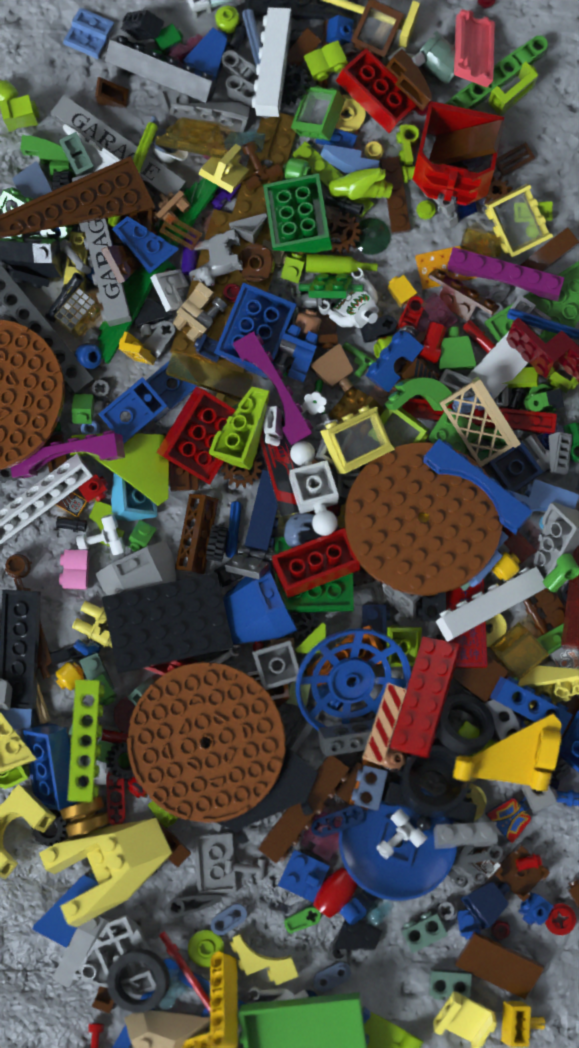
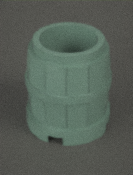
[419,31,455,84]

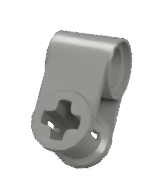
[222,51,257,81]
[143,321,176,359]

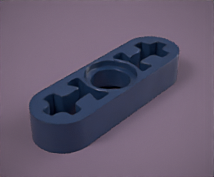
[311,805,367,838]

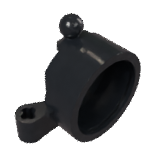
[380,745,477,831]

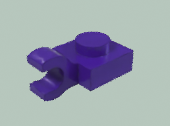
[212,184,241,211]

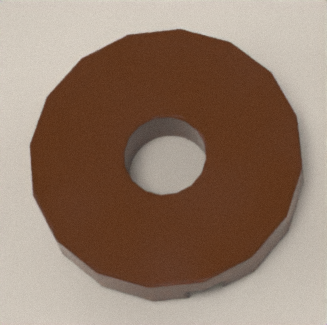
[238,243,275,282]

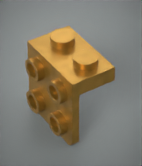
[329,387,385,440]

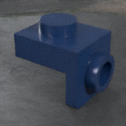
[194,333,221,363]

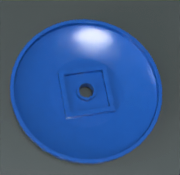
[339,782,457,901]

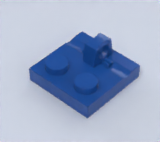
[277,849,330,902]

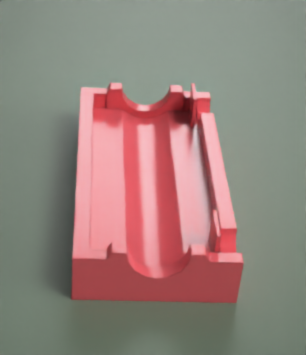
[454,9,495,87]

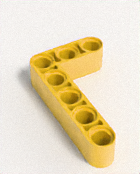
[182,951,238,1048]

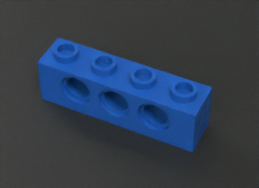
[490,676,572,736]

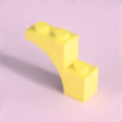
[230,933,298,985]

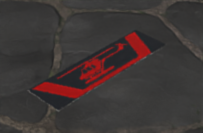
[259,406,299,516]

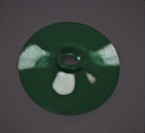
[355,218,390,255]

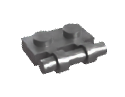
[225,547,274,580]

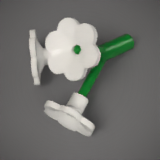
[300,380,338,430]

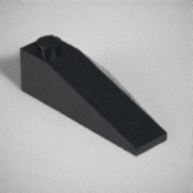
[0,238,63,278]

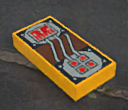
[55,492,87,517]

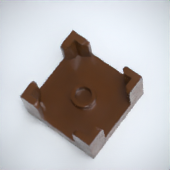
[494,844,550,902]

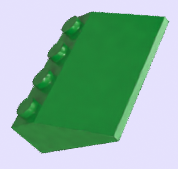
[263,173,332,253]

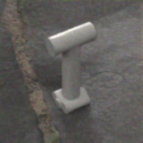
[388,46,425,67]
[60,239,91,274]
[224,859,266,880]

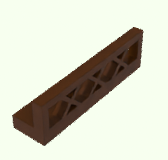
[175,494,219,574]

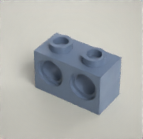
[351,765,388,811]

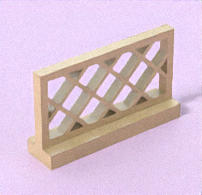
[439,376,521,467]

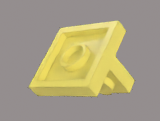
[199,144,250,193]

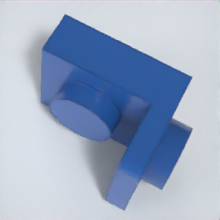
[457,909,481,939]

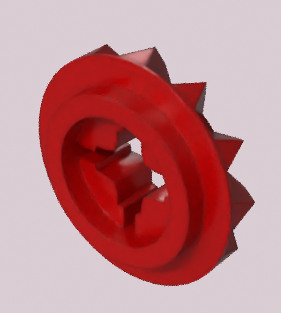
[544,903,576,936]

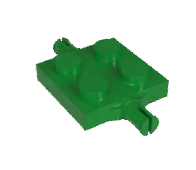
[299,273,364,299]

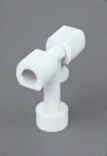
[76,513,126,555]
[377,808,427,858]

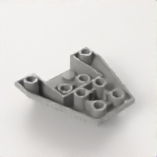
[95,541,176,595]

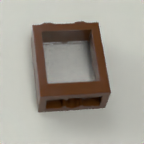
[351,0,406,59]

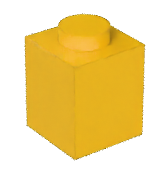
[387,275,417,308]

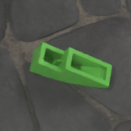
[21,135,71,166]

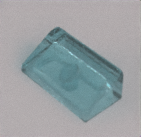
[223,132,265,152]

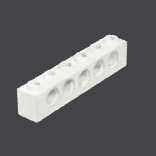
[0,454,93,544]

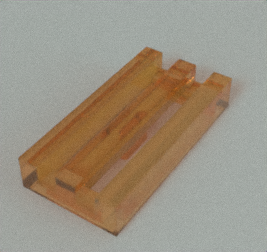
[159,214,202,251]

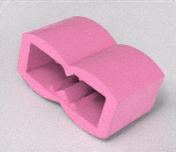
[59,550,90,590]

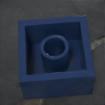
[487,441,543,492]

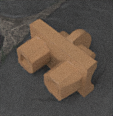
[156,190,191,226]

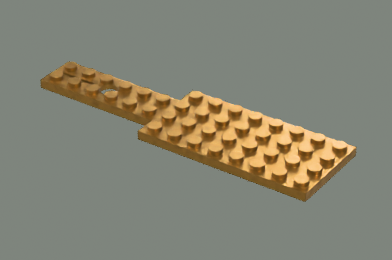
[170,113,296,374]

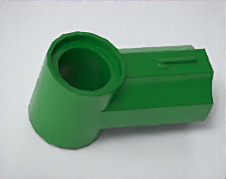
[563,423,579,463]

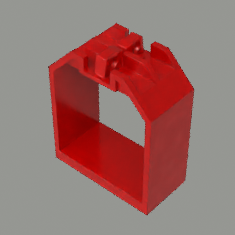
[412,101,504,206]

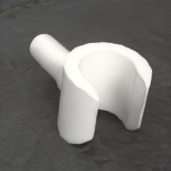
[140,320,165,337]

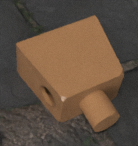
[310,344,354,392]

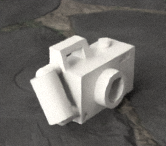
[262,406,283,446]

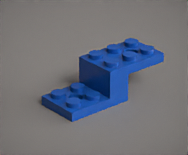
[98,357,199,444]

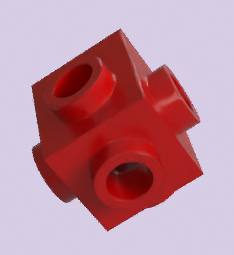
[78,474,109,504]

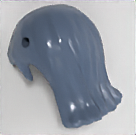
[284,512,337,548]

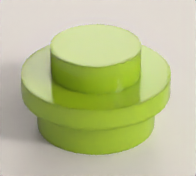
[416,201,435,220]

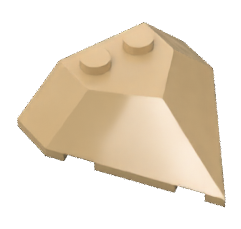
[124,1010,211,1048]

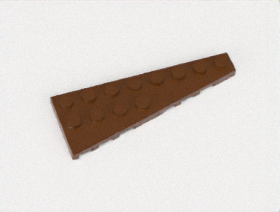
[0,156,155,238]

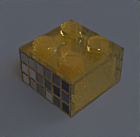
[54,287,101,338]

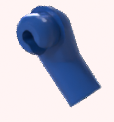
[73,639,101,657]

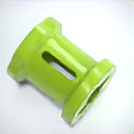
[402,166,415,183]

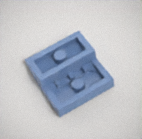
[64,8,114,59]

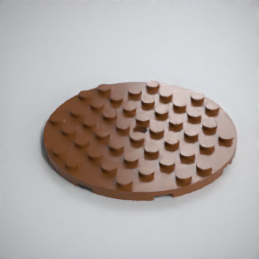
[0,320,65,470]
[345,442,502,595]
[127,662,286,823]

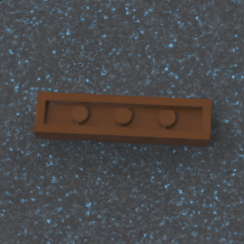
[380,157,411,234]

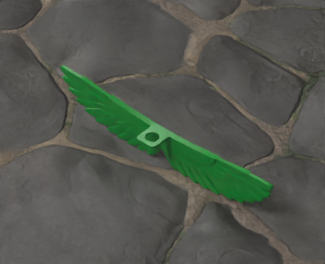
[98,178,219,364]

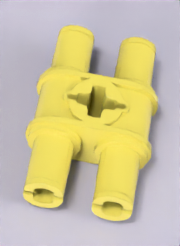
[72,601,112,648]

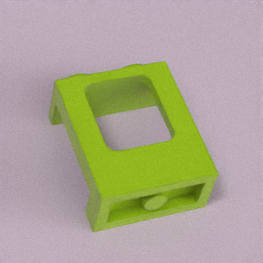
[488,61,538,116]

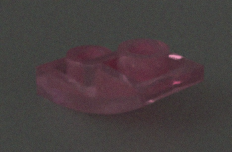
[168,33,204,62]

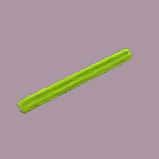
[107,122,158,228]

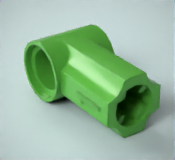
[542,553,579,592]

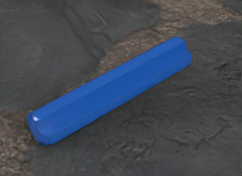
[226,501,242,558]

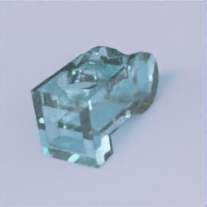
[159,968,179,1009]

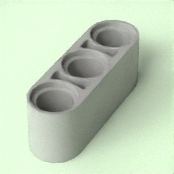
[226,75,271,118]

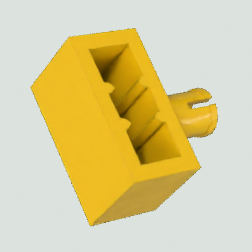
[501,1001,545,1047]

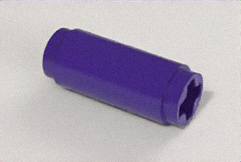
[181,235,199,275]

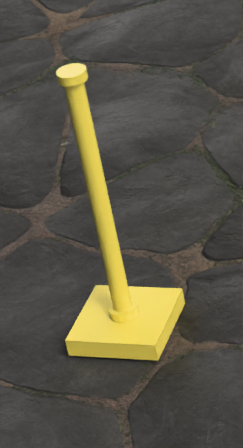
[323,0,420,50]

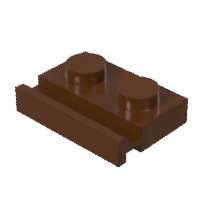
[169,461,199,492]

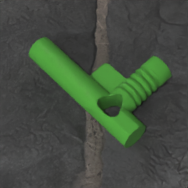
[342,342,376,378]

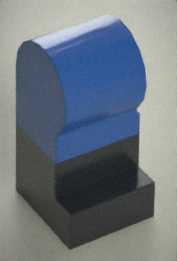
[340,889,379,925]

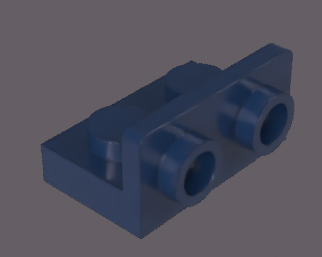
[362,604,390,644]

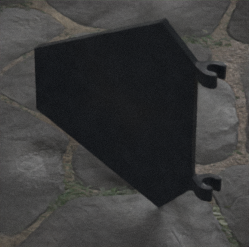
[214,745,318,845]

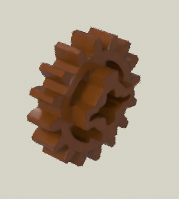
[327,212,362,254]
[221,455,262,489]

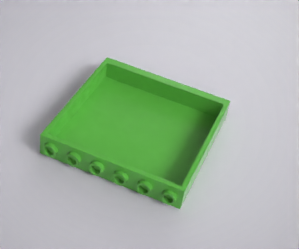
[238,992,368,1048]

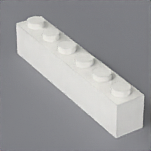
[252,8,292,117]
[436,566,547,642]

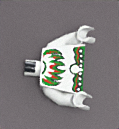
[319,268,379,328]

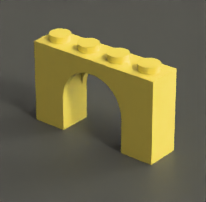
[0,784,56,879]

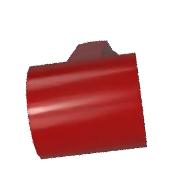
[417,322,447,363]

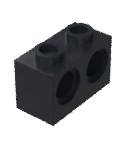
[121,10,165,41]
[418,592,446,622]

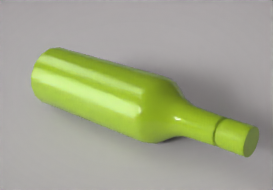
[306,253,378,275]

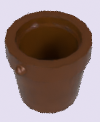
[5,554,32,579]

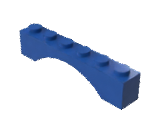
[423,439,532,535]

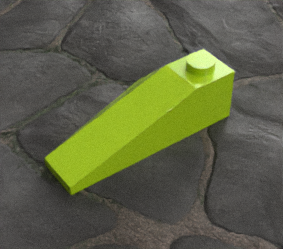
[209,387,270,470]

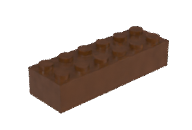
[258,755,350,864]

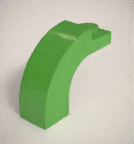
[384,378,454,411]

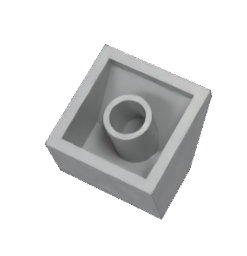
[253,641,299,690]

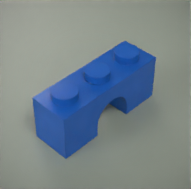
[365,330,424,392]

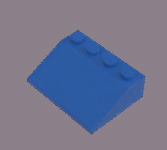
[214,282,296,378]

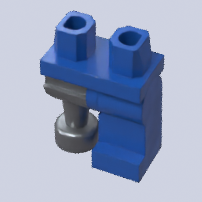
[273,324,318,382]

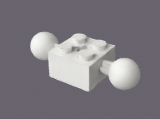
[289,441,339,536]

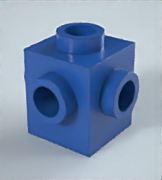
[518,892,553,926]

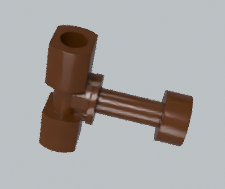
[241,141,283,191]

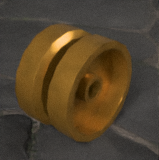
[60,796,110,837]

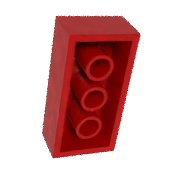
[335,48,417,134]
[272,528,360,598]

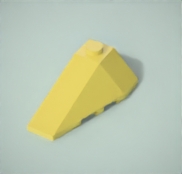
[518,666,579,708]

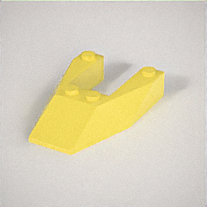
[39,818,172,927]

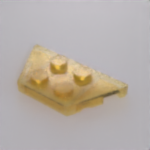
[155,117,228,159]

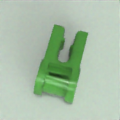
[284,905,321,934]

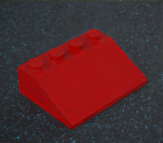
[156,386,236,485]

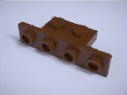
[428,269,500,321]

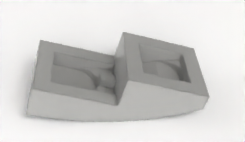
[510,295,551,335]

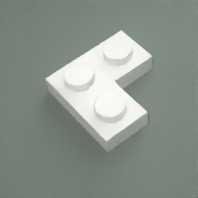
[150,269,189,312]

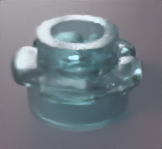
[366,909,385,926]

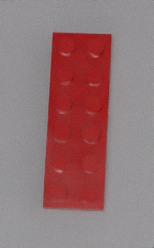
[389,637,461,758]

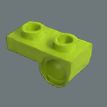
[396,124,419,167]

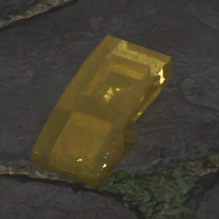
[460,228,503,257]

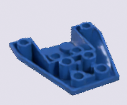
[222,564,297,645]

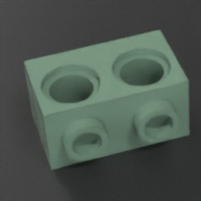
[59,132,94,177]
[401,911,448,953]
[429,969,471,1000]

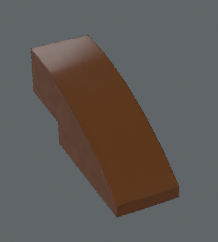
[386,49,432,110]
[520,227,579,272]

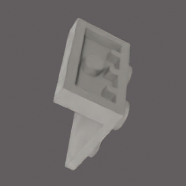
[383,583,423,621]

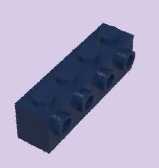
[245,470,279,551]

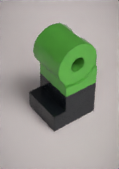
[524,387,565,412]

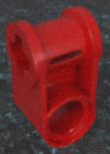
[396,296,425,329]

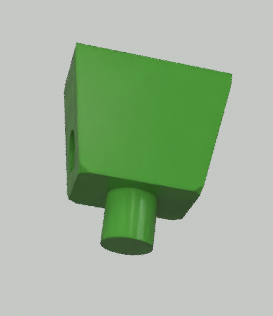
[438,327,476,372]

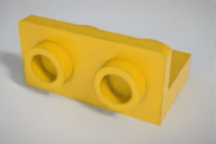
[119,331,156,365]

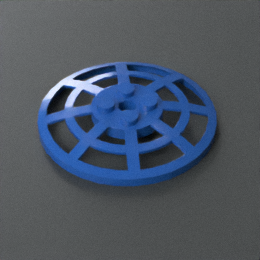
[295,628,411,730]

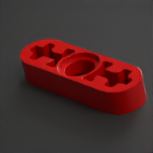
[106,771,126,825]

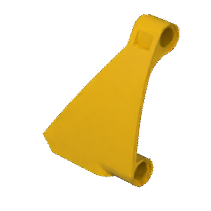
[453,714,562,791]

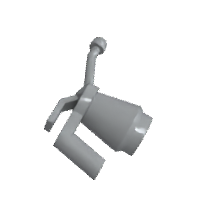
[291,279,323,325]

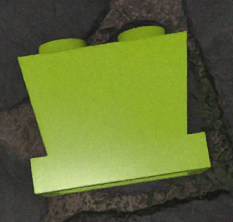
[0,95,40,132]

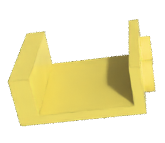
[433,991,497,1048]

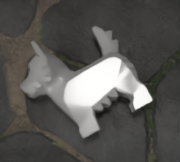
[189,229,243,288]

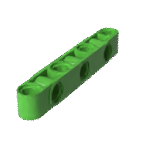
[445,36,548,110]

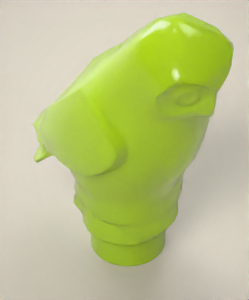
[328,168,393,200]

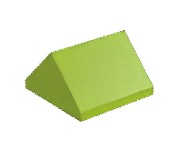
[295,623,326,654]
[386,625,422,667]

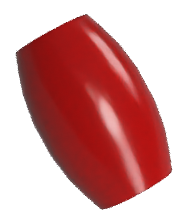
[313,867,358,918]

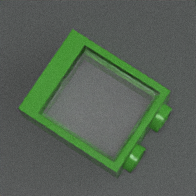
[291,86,346,141]

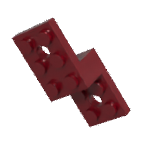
[506,317,579,383]

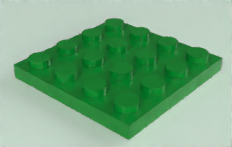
[275,537,354,612]

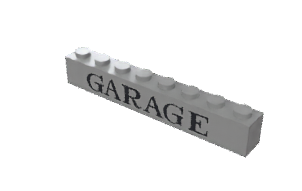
[50,95,187,197]
[72,172,132,327]

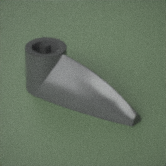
[165,895,222,919]

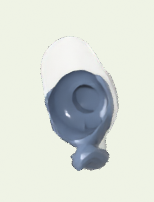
[151,115,188,163]

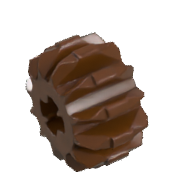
[481,176,512,209]

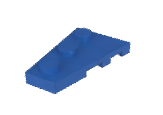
[112,216,179,274]

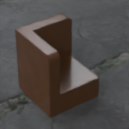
[92,986,115,1014]

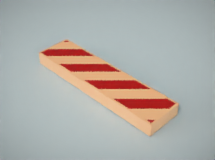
[362,683,407,765]

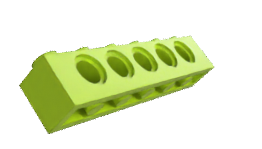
[68,680,105,802]

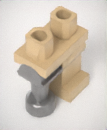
[173,282,228,342]

